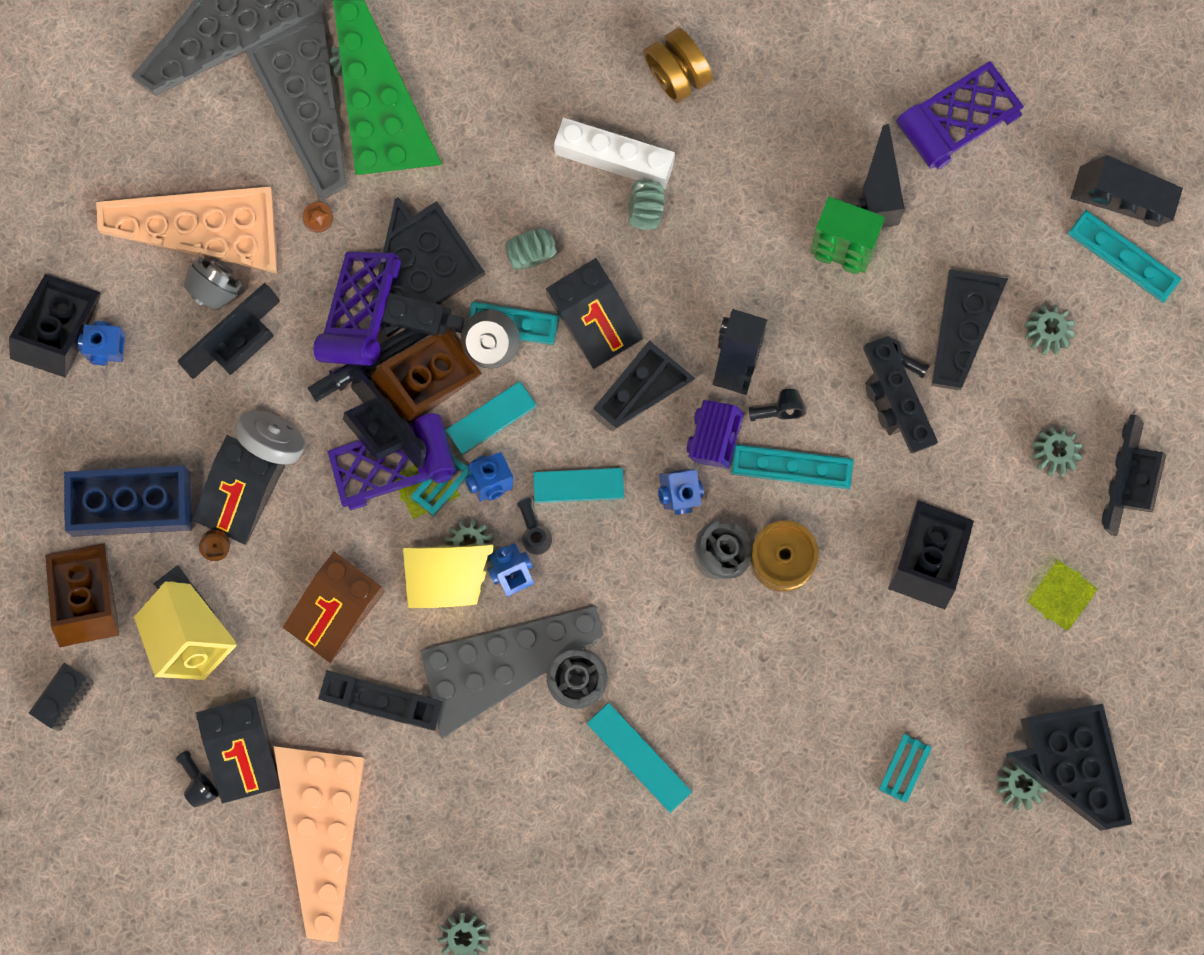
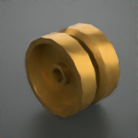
[643,27,713,104]
[751,520,819,592]

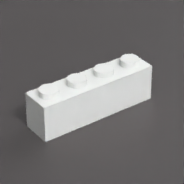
[554,117,675,189]

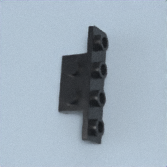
[177,283,280,379]
[863,336,938,454]
[343,368,427,469]
[1102,414,1166,536]

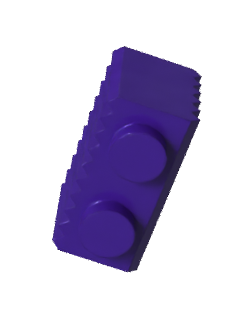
[686,400,744,469]

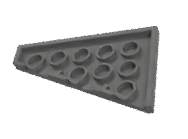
[131,0,326,96]

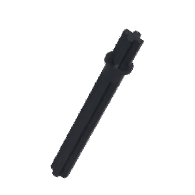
[307,329,429,402]

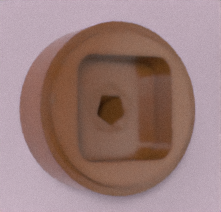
[303,202,333,233]

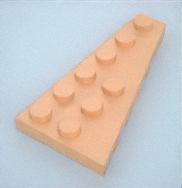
[96,186,278,274]
[273,746,365,942]

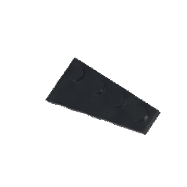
[931,269,1008,391]

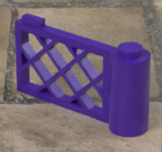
[896,61,1024,170]
[313,252,401,366]
[328,414,456,511]

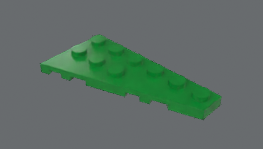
[333,0,443,175]

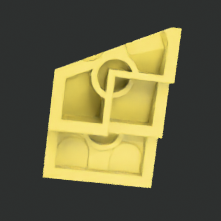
[403,544,493,608]

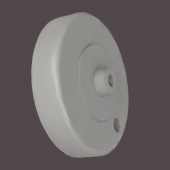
[234,410,306,464]

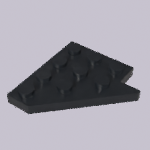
[372,197,485,338]
[1006,704,1132,831]

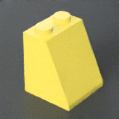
[134,581,237,680]

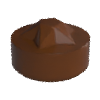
[199,530,230,561]

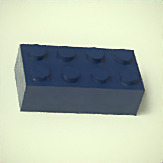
[64,465,192,537]

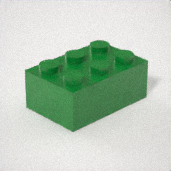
[810,196,885,274]

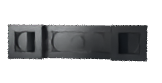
[318,670,443,731]

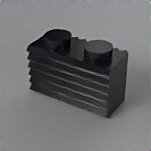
[29,663,94,731]

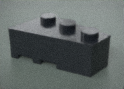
[1070,155,1183,227]
[713,309,767,395]
[589,340,696,431]

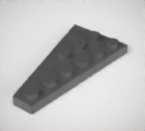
[245,12,347,200]
[420,606,604,739]

